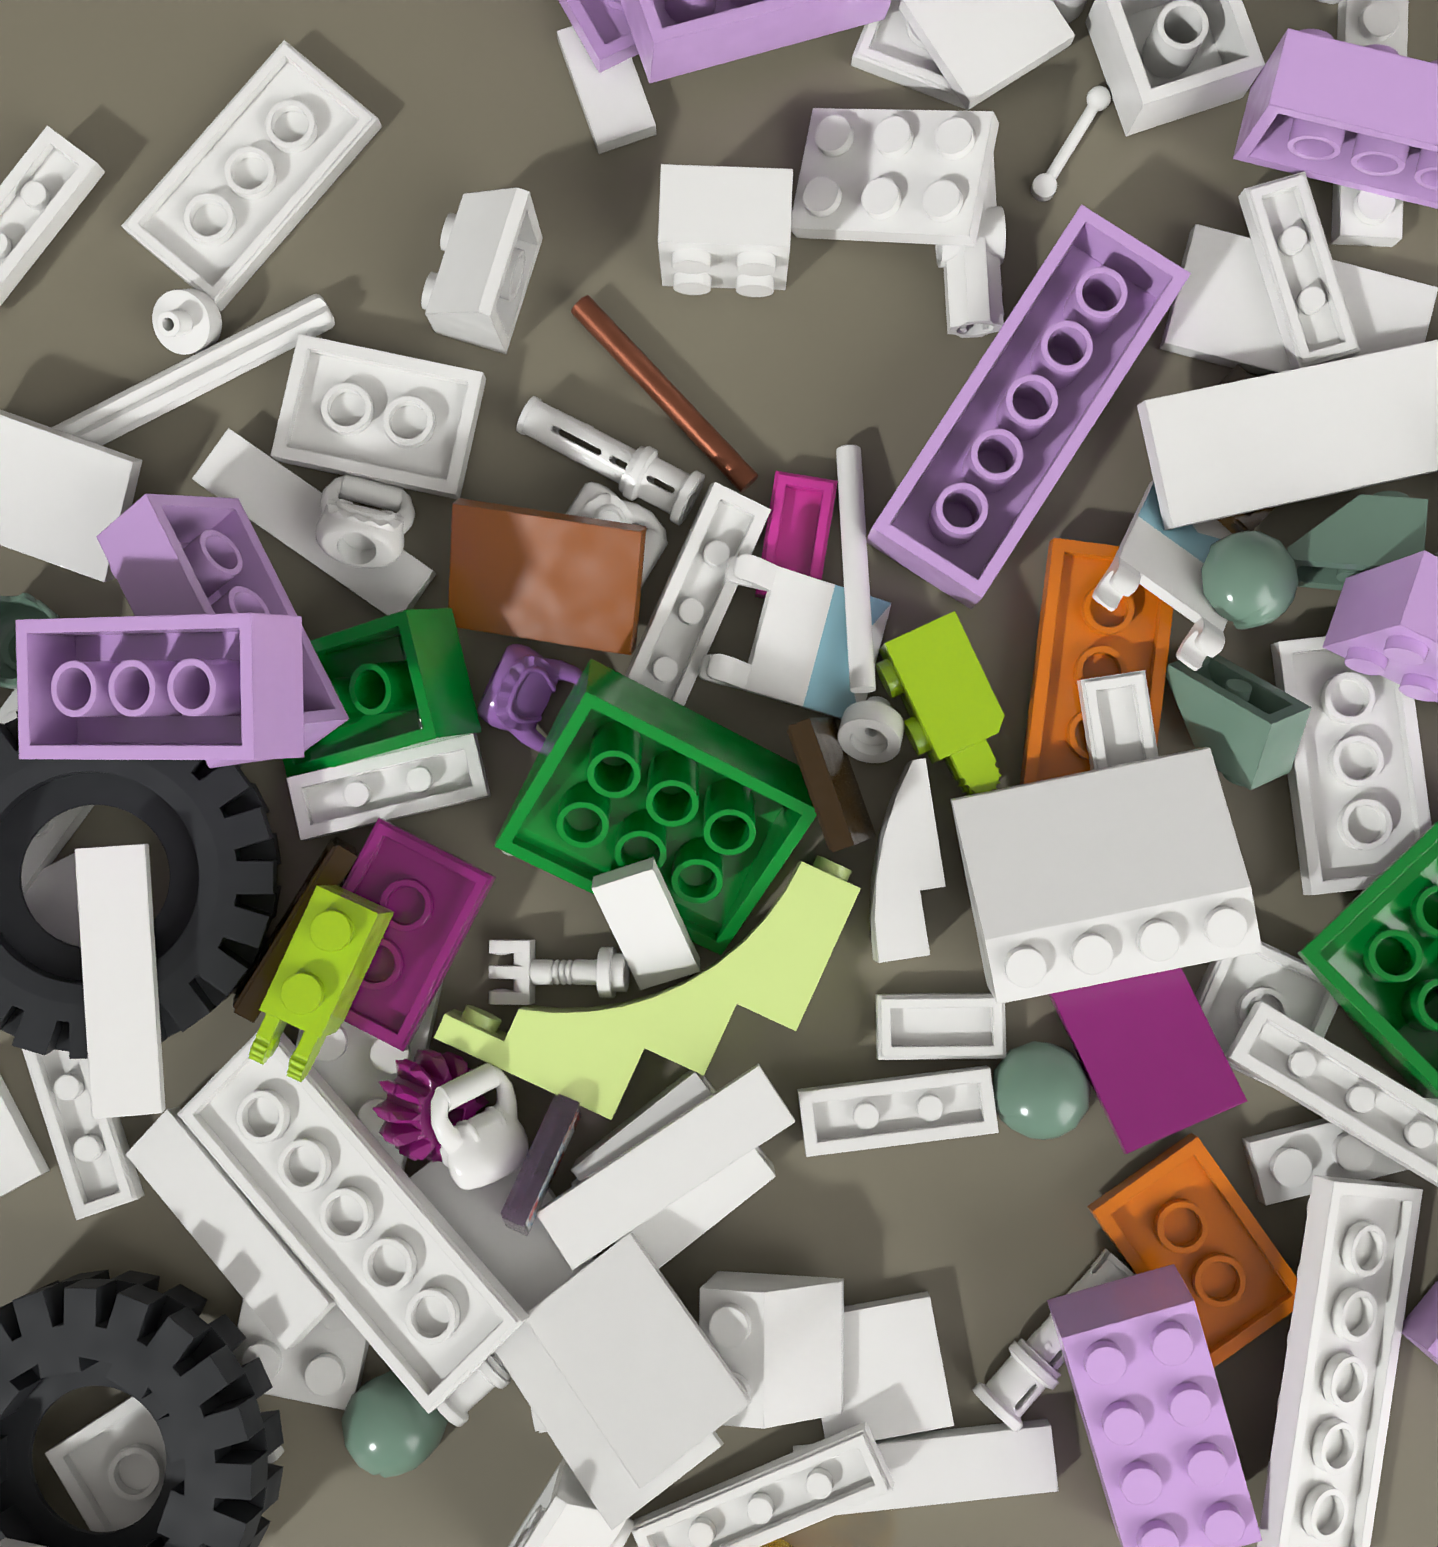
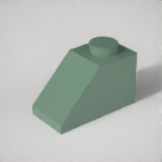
[1287,491,1428,590]
[1166,654,1312,790]

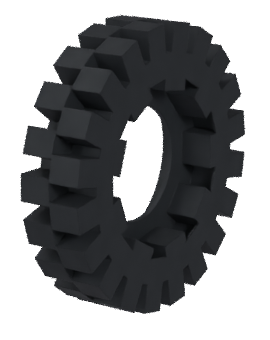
[0,711,281,1059]
[0,1269,284,1547]

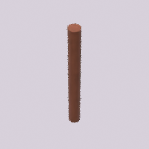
[571,295,759,493]

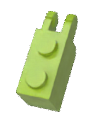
[876,611,1005,795]
[248,885,394,1082]

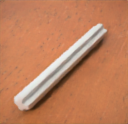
[51,294,335,446]

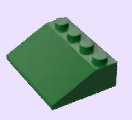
[494,659,817,955]
[1298,820,1438,1099]

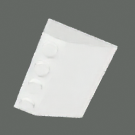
[951,747,1263,1004]

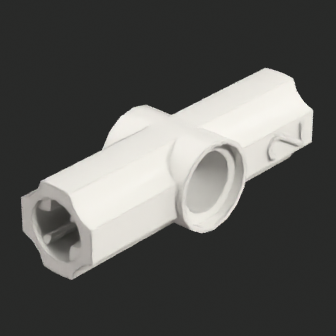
[935,154,1006,338]

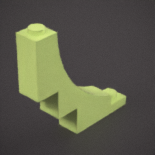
[434,855,861,1120]

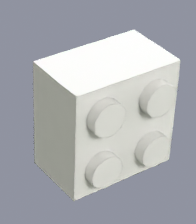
[1085,0,1265,136]
[658,164,793,297]

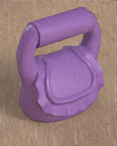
[477,644,583,752]

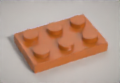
[1087,1133,1297,1368]

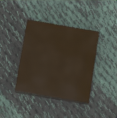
[787,717,876,852]

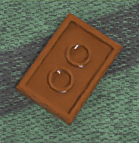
[448,498,646,655]

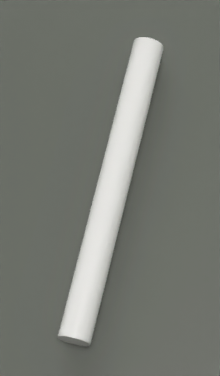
[836,445,876,693]

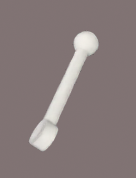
[1031,86,1111,202]

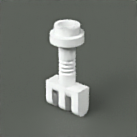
[489,939,630,1005]

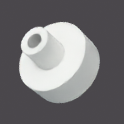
[152,288,222,355]
[838,696,905,763]

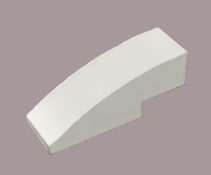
[869,758,946,963]

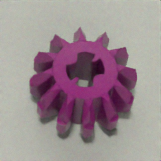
[372,1049,489,1162]

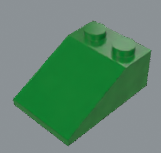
[283,608,482,778]

